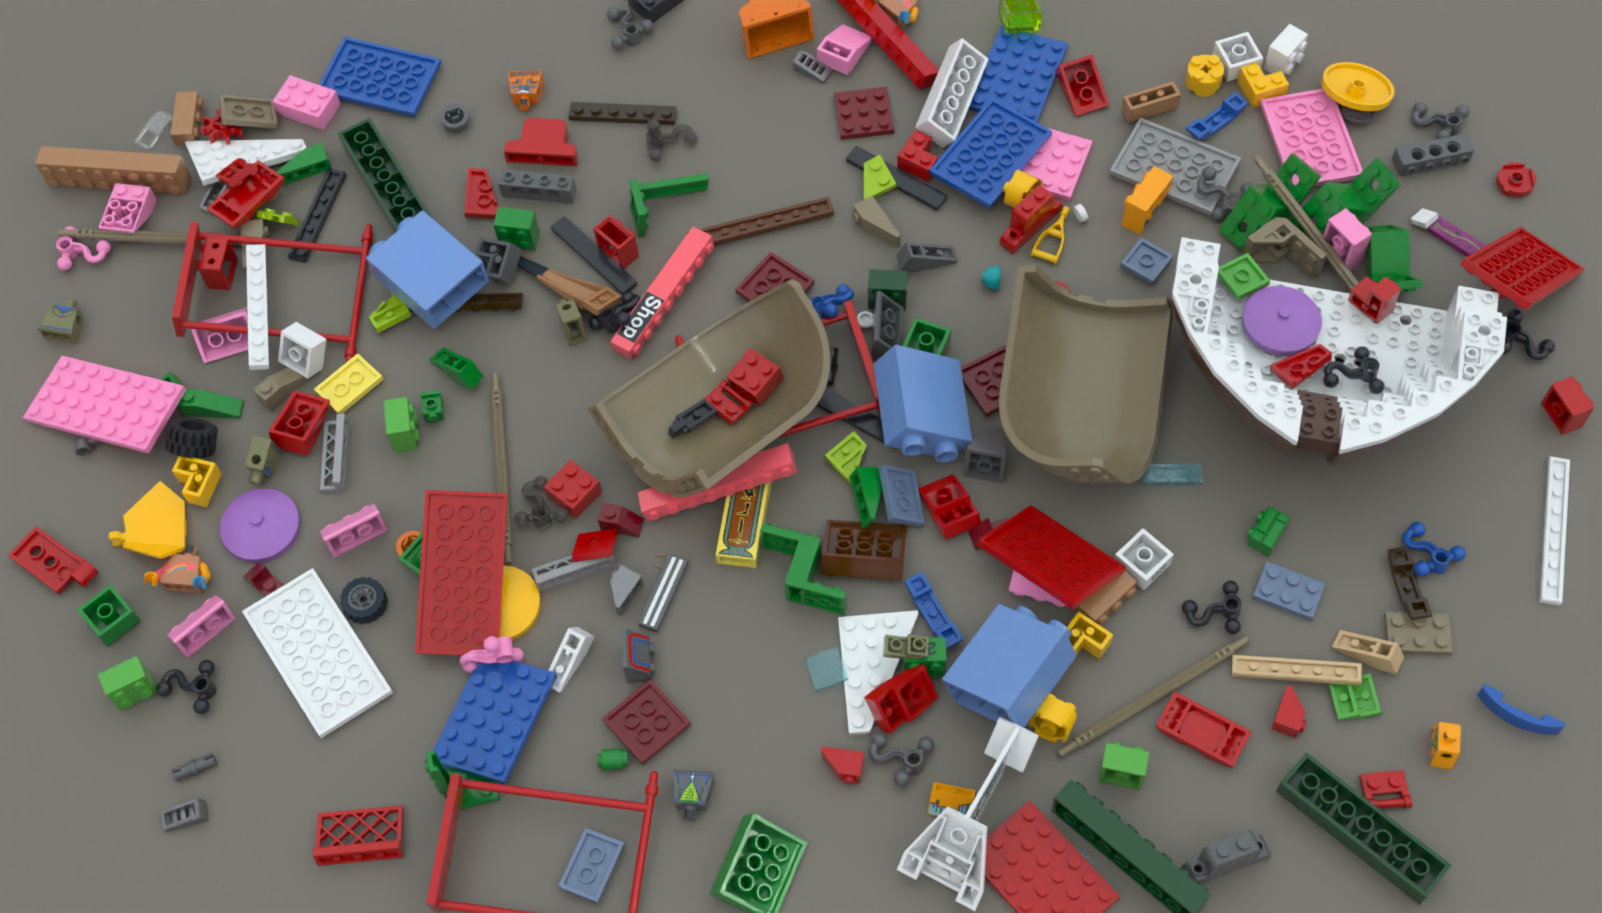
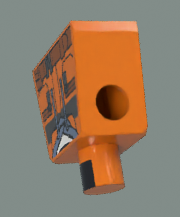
[508,70,544,111]

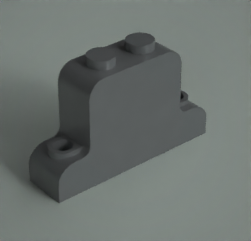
[1181,830,1271,883]

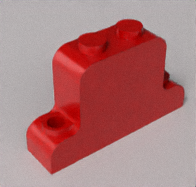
[504,117,578,167]
[999,185,1063,255]

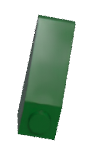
[277,143,332,186]
[429,347,484,390]
[177,389,244,418]
[849,467,882,529]

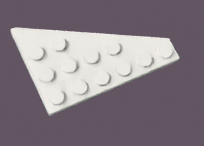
[185,139,307,186]
[838,610,918,736]

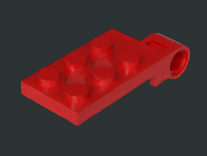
[8,526,99,595]

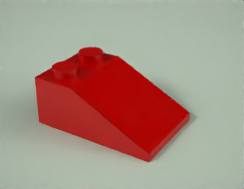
[1055,54,1110,117]
[268,390,330,456]

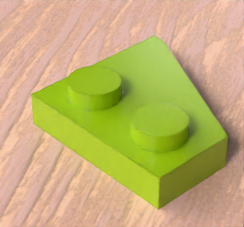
[864,155,897,200]
[257,208,299,226]
[369,292,411,333]
[824,431,867,484]

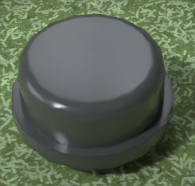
[440,104,469,133]

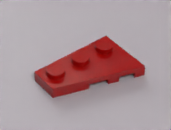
[465,168,498,219]
[1270,344,1332,390]

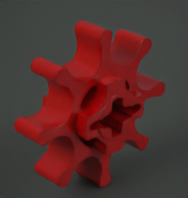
[200,109,246,145]

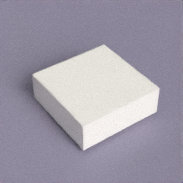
[1410,208,1438,229]

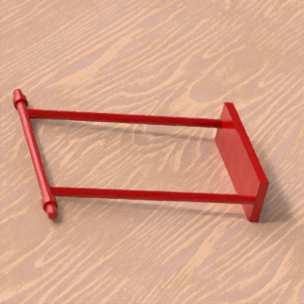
[172,221,373,363]
[675,300,881,439]
[426,771,659,913]

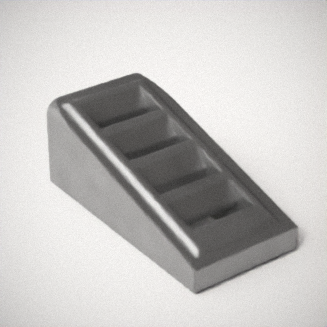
[793,50,833,83]
[199,181,230,213]
[160,797,209,832]

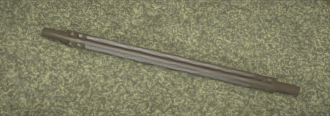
[1253,155,1359,291]
[58,228,242,246]
[490,373,513,565]
[1057,635,1250,758]

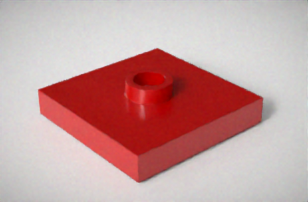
[572,528,618,562]

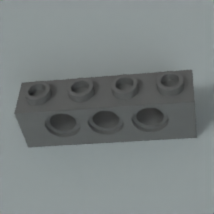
[1392,133,1474,176]
[498,169,576,204]

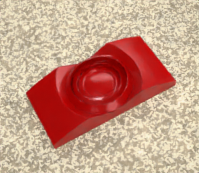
[206,160,285,229]
[1155,692,1252,768]

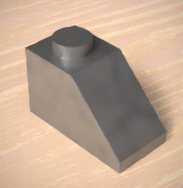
[610,565,644,616]

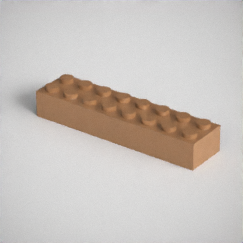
[35,146,192,195]

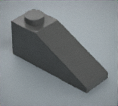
[896,242,958,272]

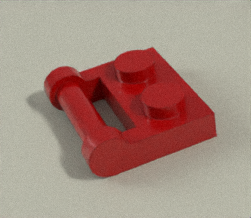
[215,158,258,187]
[705,379,755,426]
[1359,770,1412,809]

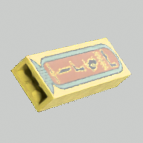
[716,450,772,568]

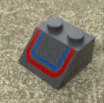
[622,629,655,683]

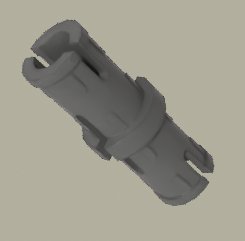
[172,753,217,782]

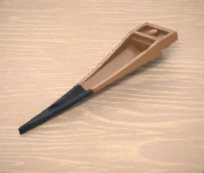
[518,256,622,316]

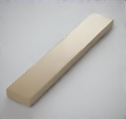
[1232,655,1362,686]

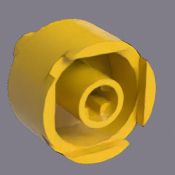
[1185,55,1224,97]
[1003,170,1043,208]
[1028,694,1077,743]

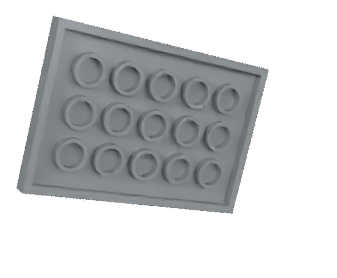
[1109,118,1241,216]

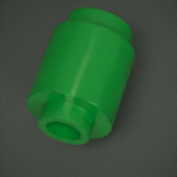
[597,748,628,771]

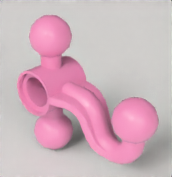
[56,226,111,271]
[460,636,524,673]

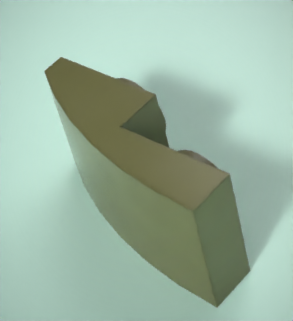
[883,634,929,659]

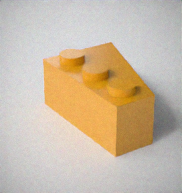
[1121,166,1174,235]

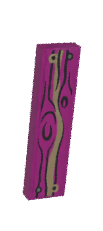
[1427,216,1486,257]

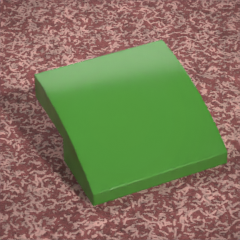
[1329,673,1382,721]

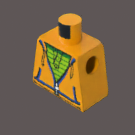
[1430,722,1461,770]

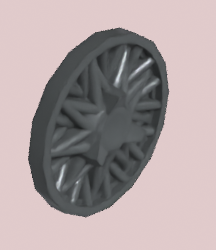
[1340,105,1375,124]

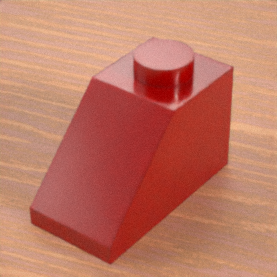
[1271,685,1307,738]
[821,746,864,785]

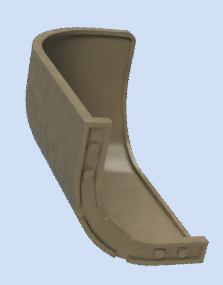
[999,264,1173,484]
[588,279,830,498]

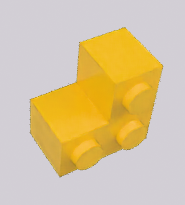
[1237,63,1289,108]
[172,456,222,508]
[1067,612,1113,660]

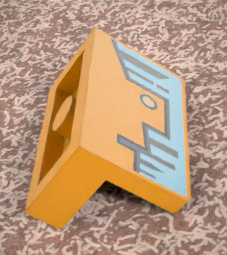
[928,782,976,816]

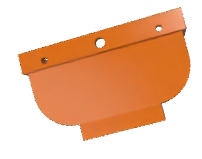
[739,0,814,59]

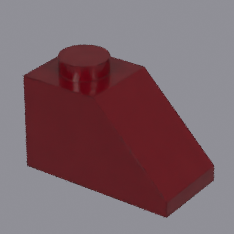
[598,503,644,537]

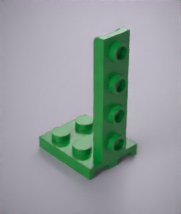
[629,173,709,237]
[424,750,500,810]

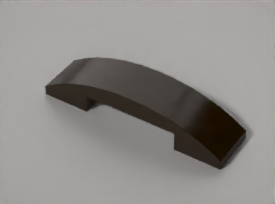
[1387,547,1433,620]

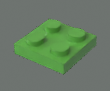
[1217,253,1270,301]

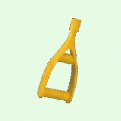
[1031,206,1070,265]

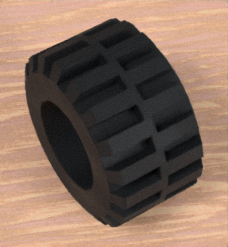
[165,418,218,458]

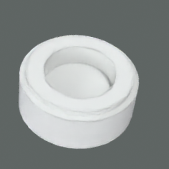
[1073,204,1089,223]
[857,311,873,331]

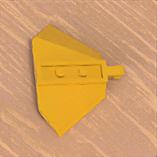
[109,481,187,559]

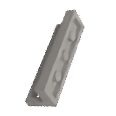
[320,413,349,492]
[532,555,616,592]

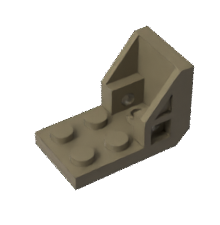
[1243,217,1327,279]

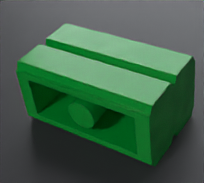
[1247,506,1290,556]

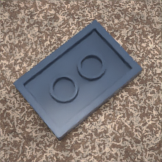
[879,465,925,527]
[1252,561,1326,621]
[558,828,625,904]

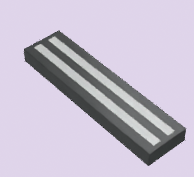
[638,554,689,632]

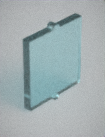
[806,647,848,692]

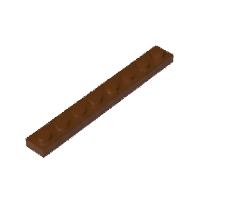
[687,197,834,246]

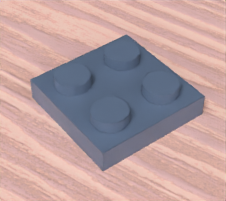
[1120,237,1173,285]

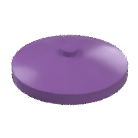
[1242,286,1322,356]
[220,489,301,563]

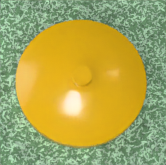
[1321,62,1395,111]
[500,566,541,640]

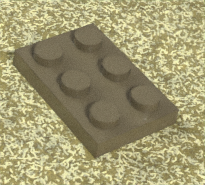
[219,95,277,129]
[1384,612,1453,655]

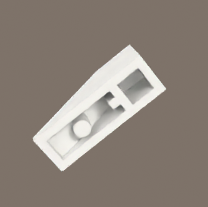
[548,627,595,693]

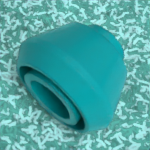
[981,265,1001,291]

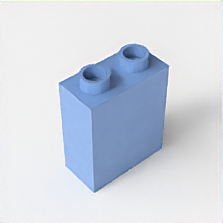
[366,210,490,329]
[874,345,973,462]
[942,604,1077,728]

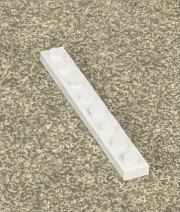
[246,244,269,370]

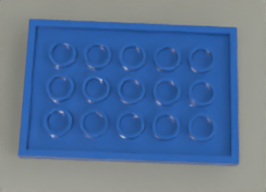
[968,25,1068,123]
[319,36,442,117]
[929,98,1052,209]
[433,661,557,785]

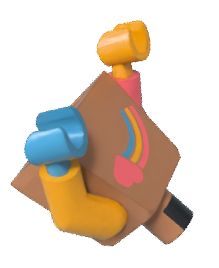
[873,0,919,30]
[144,546,211,594]

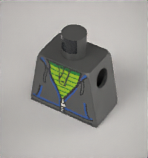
[673,770,715,821]

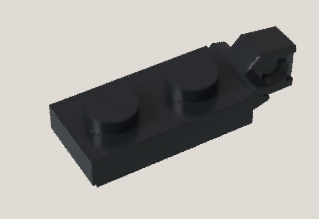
[668,398,718,439]

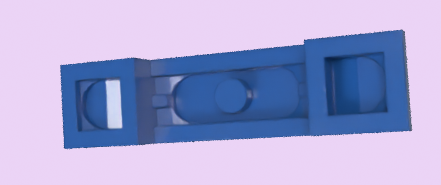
[1186,92,1249,140]
[904,572,963,649]
[1477,684,1566,735]

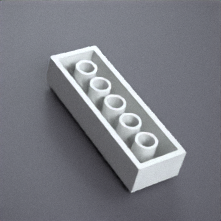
[915,38,988,148]

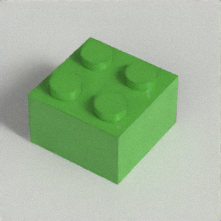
[384,397,420,453]
[98,656,156,710]
[1098,742,1149,790]

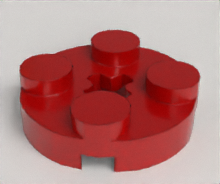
[1496,162,1536,197]

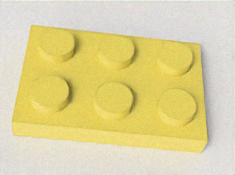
[314,354,384,414]

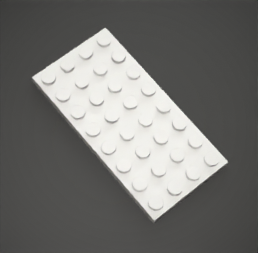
[242,568,393,738]

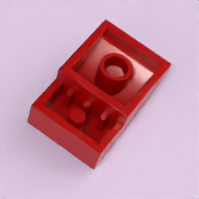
[918,474,981,540]
[864,664,939,734]

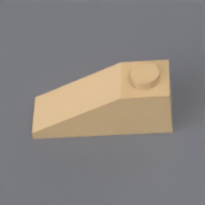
[1332,630,1404,674]

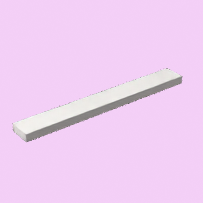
[1539,456,1570,606]

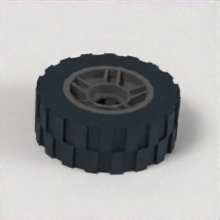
[340,577,388,624]

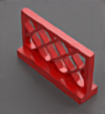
[313,805,404,866]

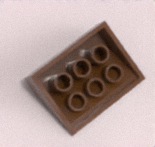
[821,520,907,581]

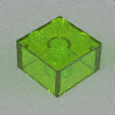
[998,0,1042,33]

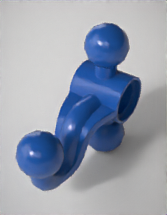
[810,284,854,319]
[1402,521,1466,577]

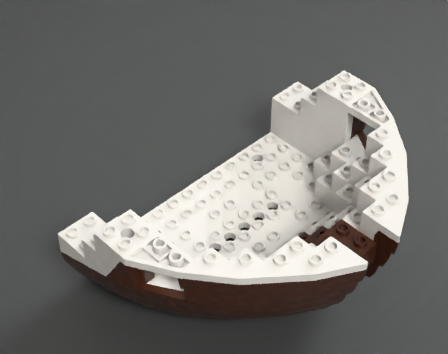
[1170,237,1507,465]

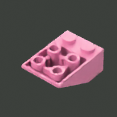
[817,24,873,75]
[98,183,157,233]

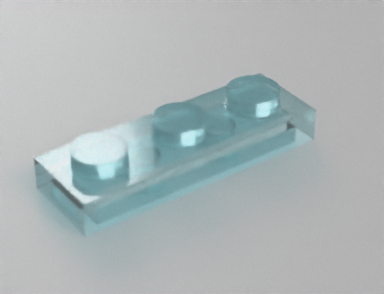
[1141,463,1203,485]

